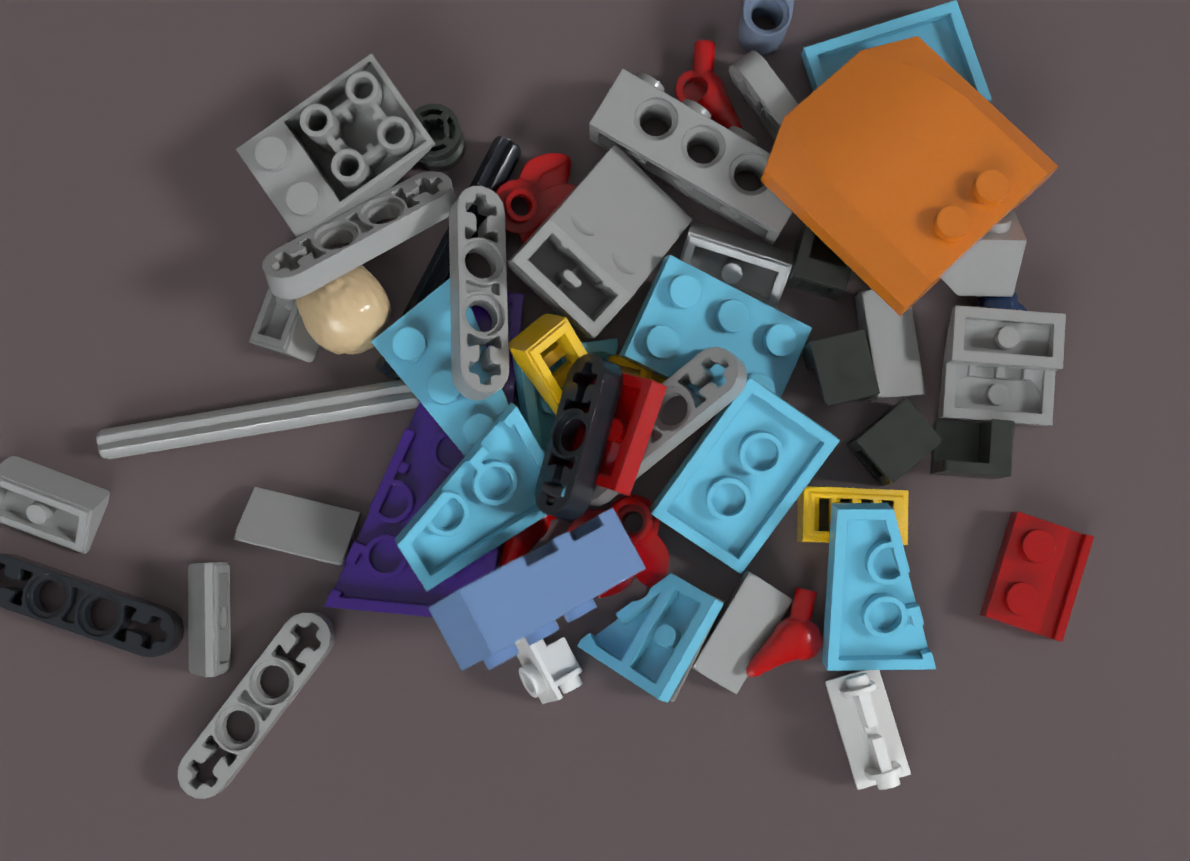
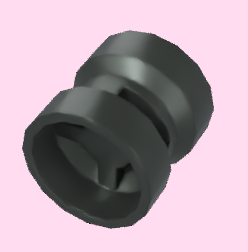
[414,104,466,172]

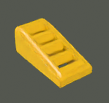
[509,314,588,415]
[797,486,909,545]

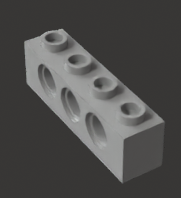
[589,69,792,246]

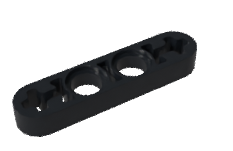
[0,553,184,658]

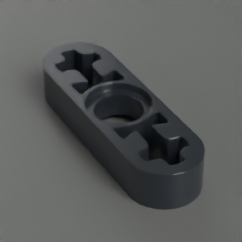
[535,353,623,521]

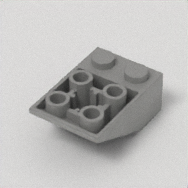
[236,53,435,237]
[506,144,693,338]

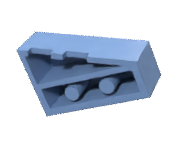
[428,508,646,671]

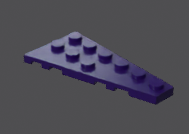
[324,292,525,617]

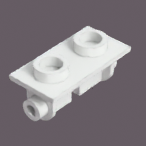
[515,620,583,704]
[824,670,911,790]

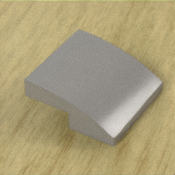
[938,305,1066,427]

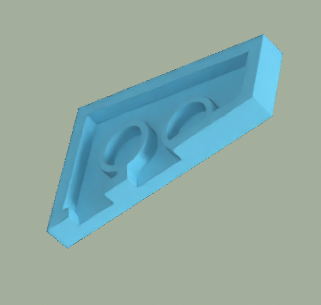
[371,278,509,456]
[394,402,566,591]
[822,503,936,671]

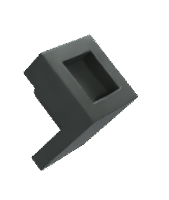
[785,223,852,300]
[802,329,880,406]
[846,398,941,486]
[930,419,1014,479]

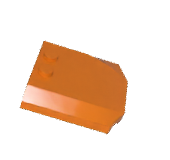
[761,36,1059,316]

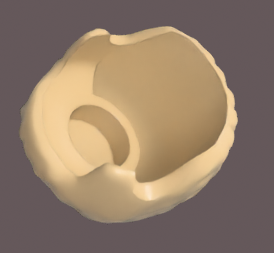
[296,265,391,355]

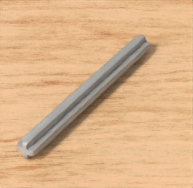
[96,379,420,459]

